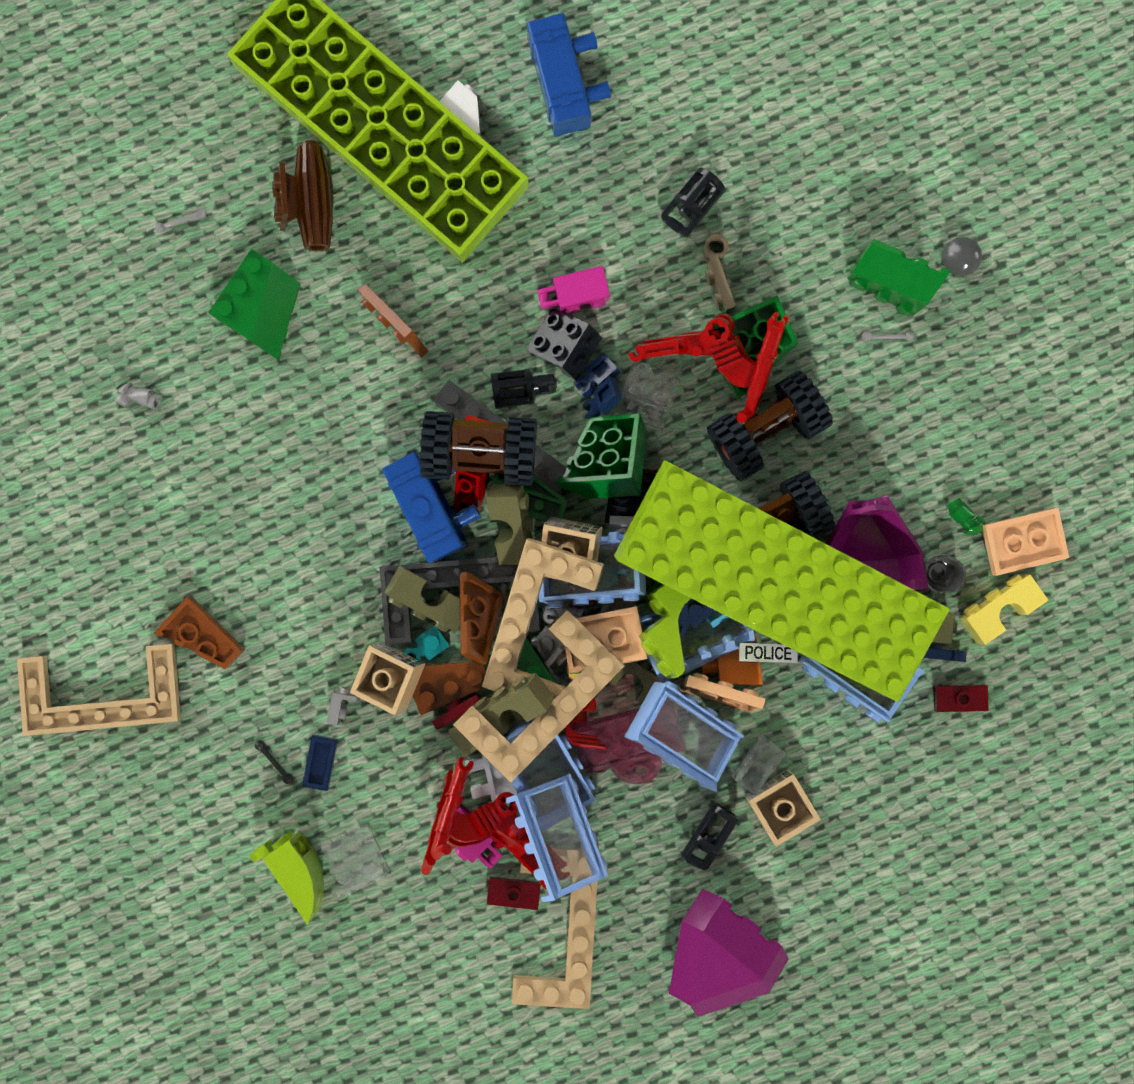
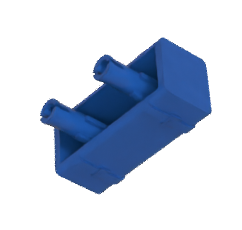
[527,13,611,137]
[382,452,482,563]

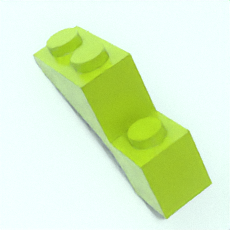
[638,584,691,679]

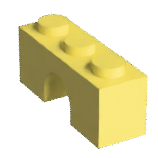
[960,573,1048,645]

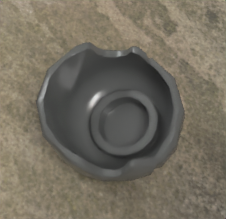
[942,237,982,277]
[925,555,966,594]

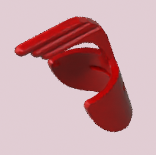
[564,697,607,749]

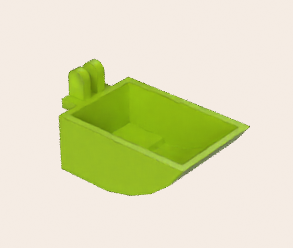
[250,830,324,925]

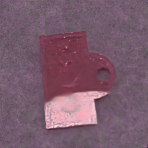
[571,700,686,784]

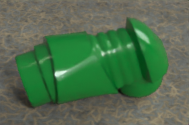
[946,498,985,535]

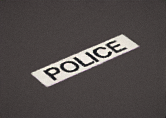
[739,643,798,663]

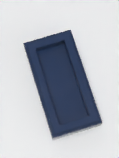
[302,734,339,791]

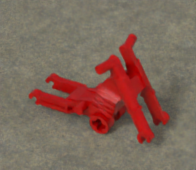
[628,312,789,423]
[421,757,570,889]

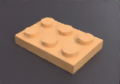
[983,508,1069,576]
[565,606,648,674]
[679,673,765,713]

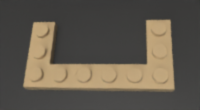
[482,538,604,699]
[453,610,624,783]
[17,643,181,736]
[512,847,598,1009]

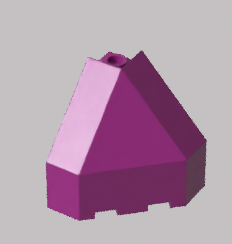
[825,495,928,591]
[669,889,789,1017]

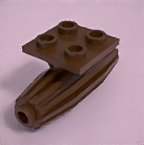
[272,140,333,252]

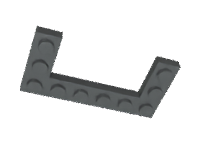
[379,557,540,644]

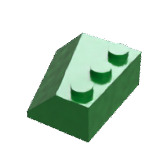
[847,239,951,316]
[208,249,300,360]
[556,413,647,499]

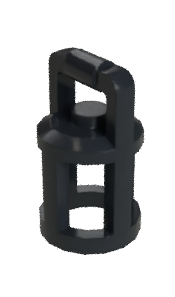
[661,167,726,237]
[491,368,557,409]
[681,800,742,870]

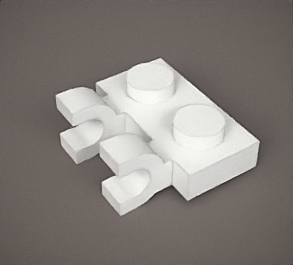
[465,755,517,802]

